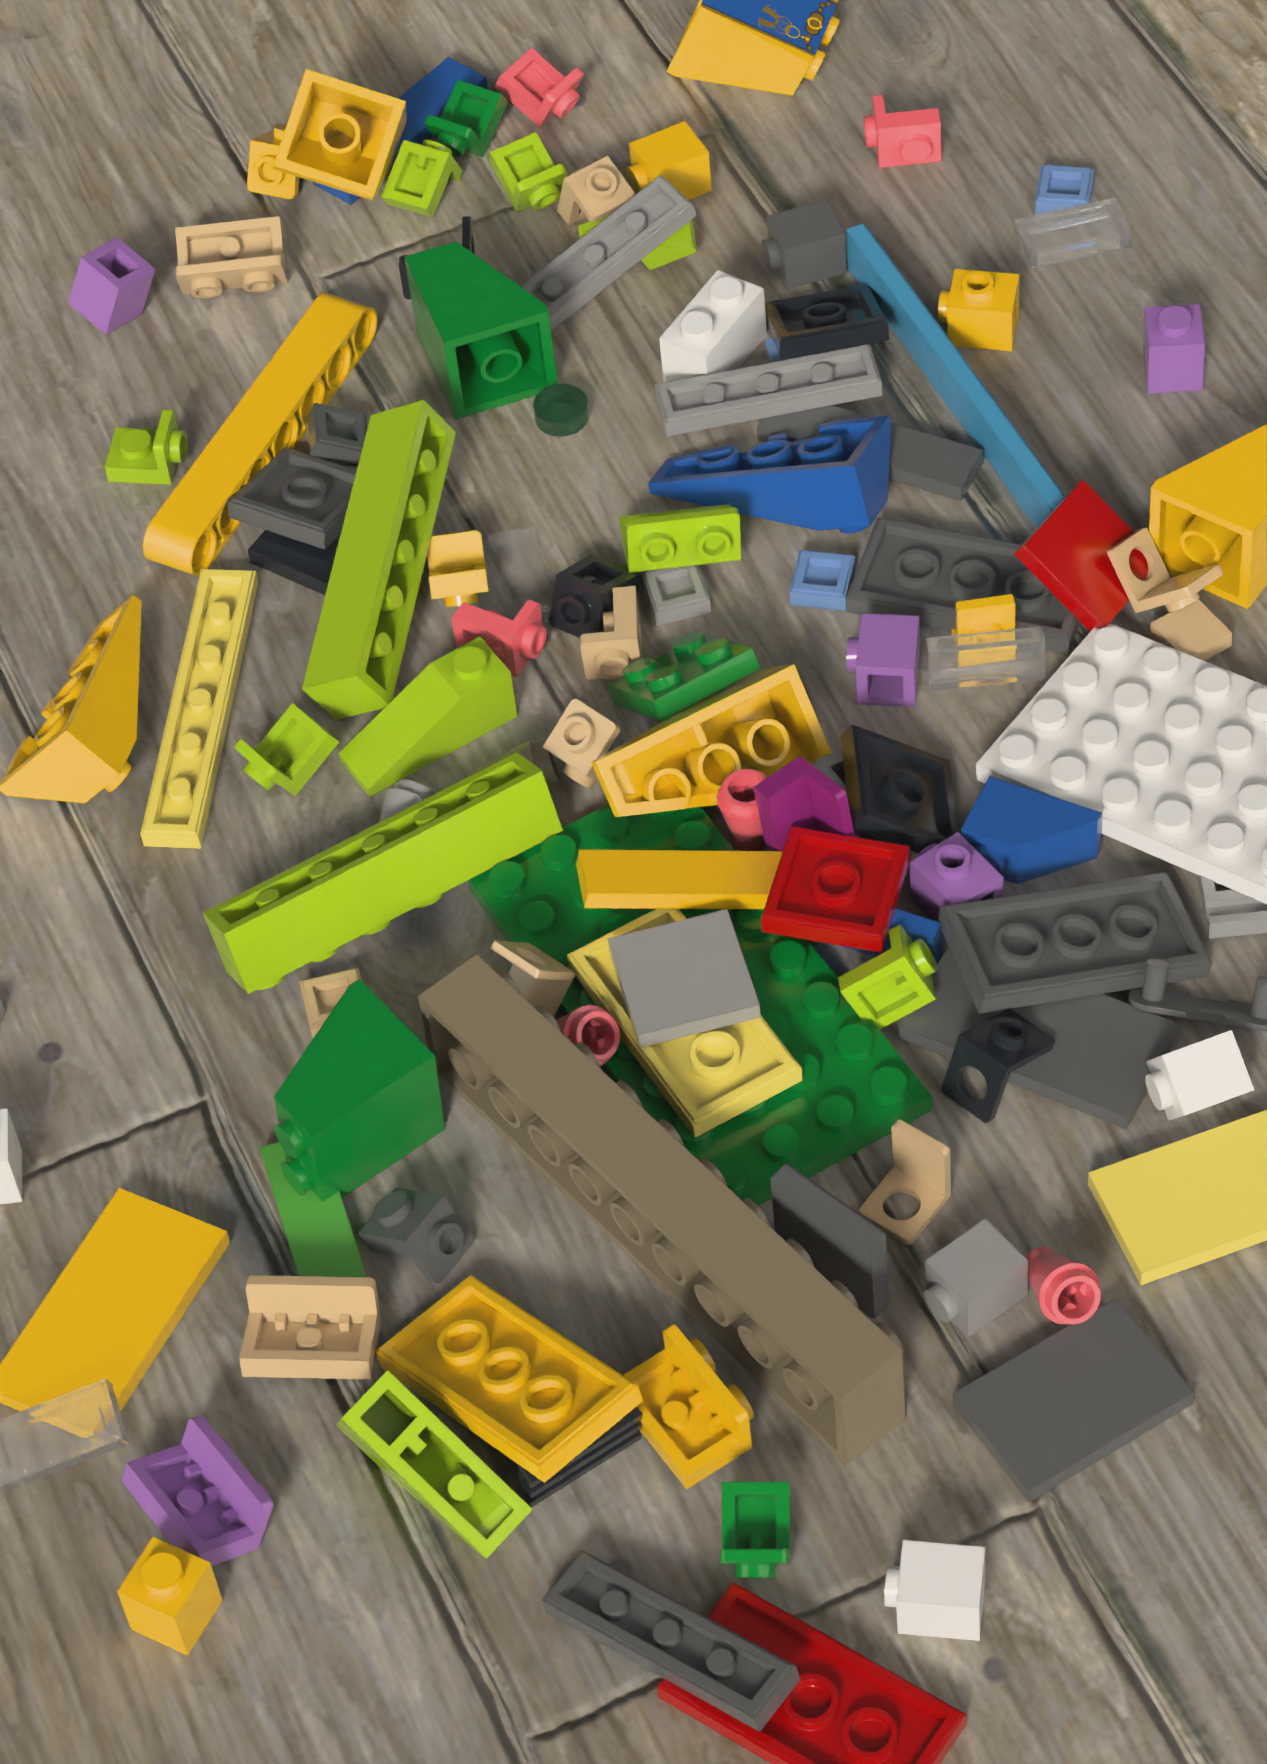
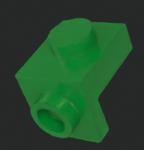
[424,80,508,157]
[720,1482,791,1578]

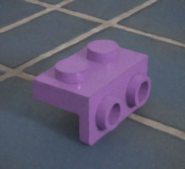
[121,1415,273,1566]

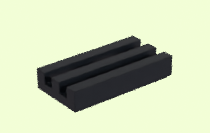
[518,1406,643,1508]

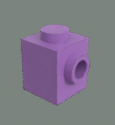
[68,237,155,335]
[1143,304,1205,394]
[847,614,921,707]
[910,832,1004,921]

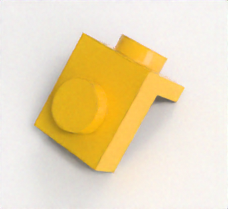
[247,124,300,199]
[427,530,488,607]

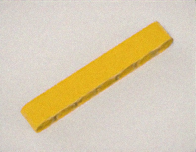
[143,293,378,576]

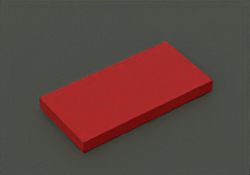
[657,1581,967,1764]

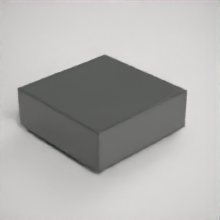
[308,403,367,465]

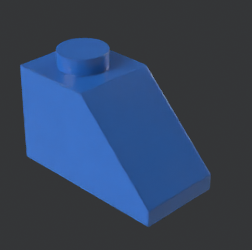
[961,776,1102,884]

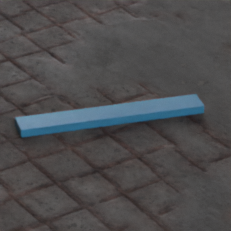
[846,223,1065,528]

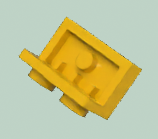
[624,1324,754,1490]

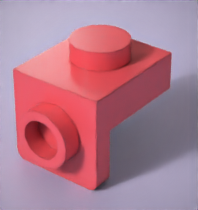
[495,47,584,128]
[863,95,941,168]

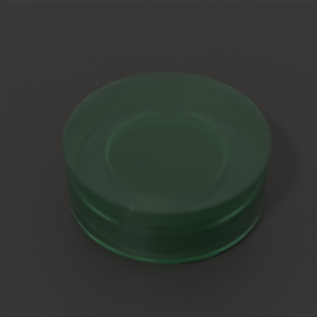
[533,384,589,437]

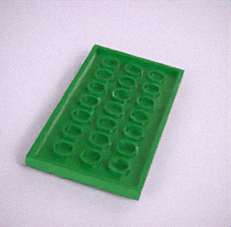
[468,804,933,1206]

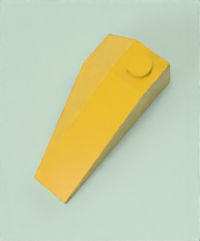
[0,594,142,803]
[591,664,832,817]

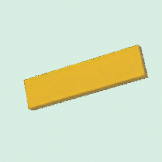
[576,850,783,909]

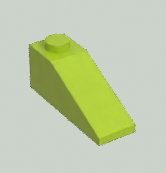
[338,637,518,797]
[336,1370,533,1559]

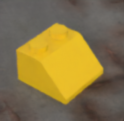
[273,69,407,201]

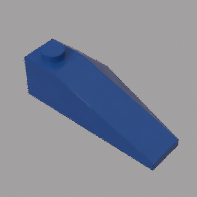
[648,415,892,534]

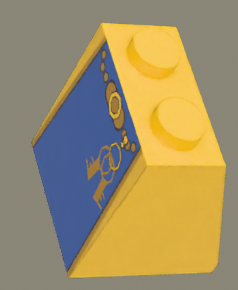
[666,0,840,96]

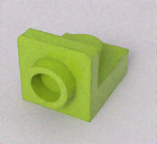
[381,140,463,218]
[104,409,188,485]
[838,924,938,1030]

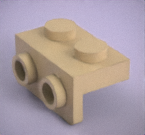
[175,216,288,298]
[239,1275,381,1380]

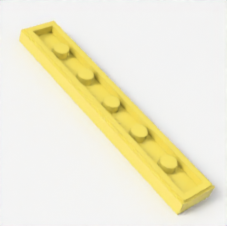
[140,569,259,849]

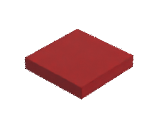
[1014,480,1148,631]
[761,826,910,953]

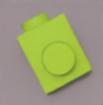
[488,132,567,213]
[234,703,339,796]

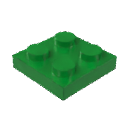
[607,631,761,722]

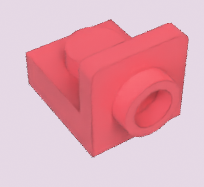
[452,599,547,678]

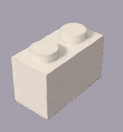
[659,270,767,383]

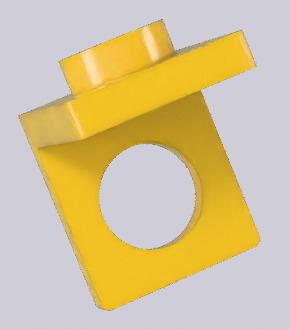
[951,594,1015,663]

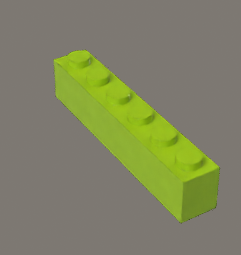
[302,399,456,720]
[203,752,563,994]

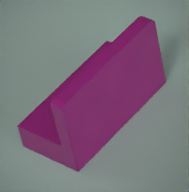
[753,756,855,851]

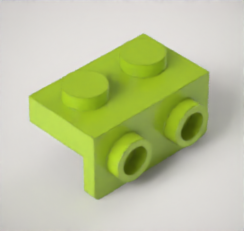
[619,504,741,573]

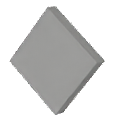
[607,909,761,1048]

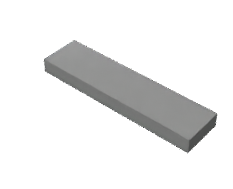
[520,175,697,331]
[654,344,882,437]

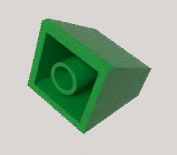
[404,241,558,420]
[274,979,445,1202]

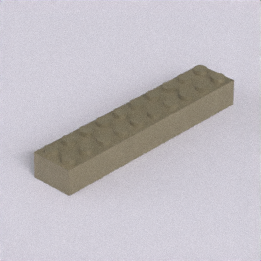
[418,954,905,1466]

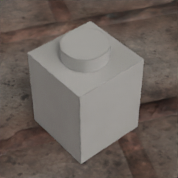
[924,1218,1028,1338]

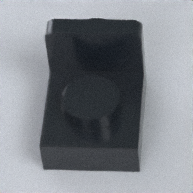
[549,554,640,638]

